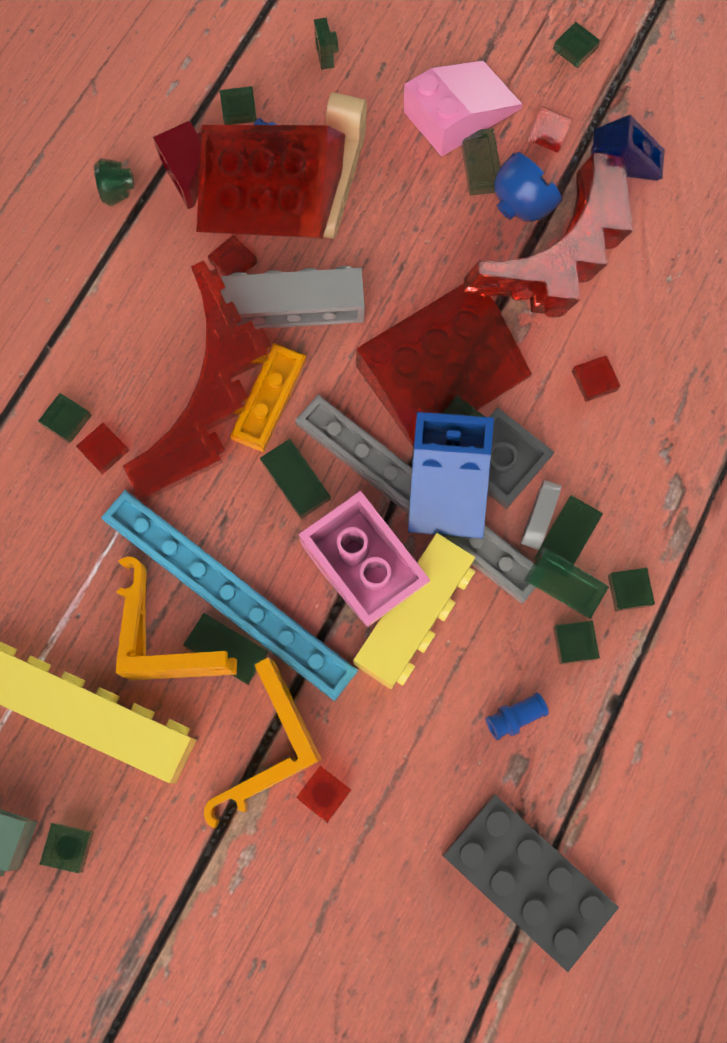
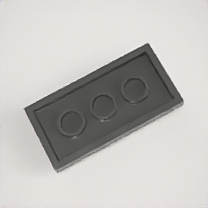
[442,795,619,972]

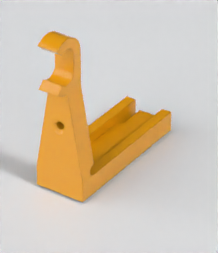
[116,557,237,681]
[204,658,323,828]

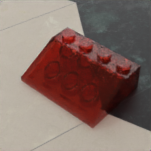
[196,125,345,239]
[356,276,532,448]

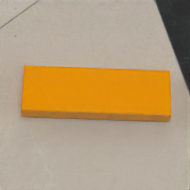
[230,343,307,452]

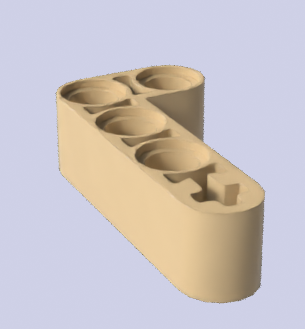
[301,92,367,239]

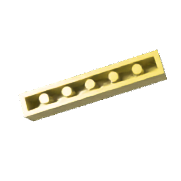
[0,642,197,784]

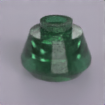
[94,158,135,207]

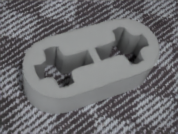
[521,479,562,550]

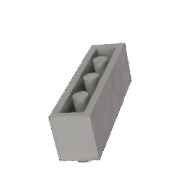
[220,266,365,331]

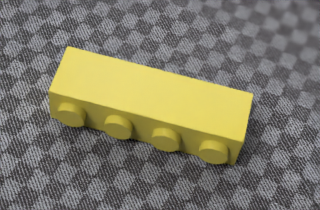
[353,533,476,690]

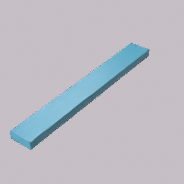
[101,490,358,702]

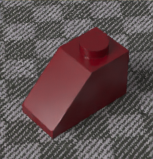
[153,120,210,209]

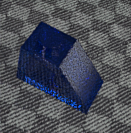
[591,114,665,181]

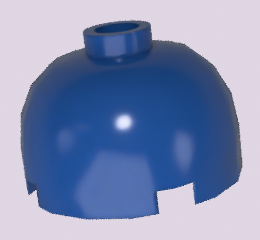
[494,152,563,222]

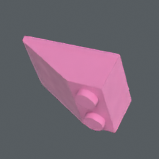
[404,61,522,156]
[298,491,430,627]

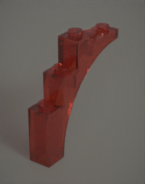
[463,153,633,318]
[123,260,271,502]

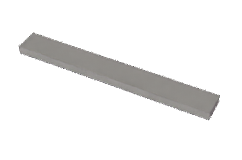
[295,394,547,604]

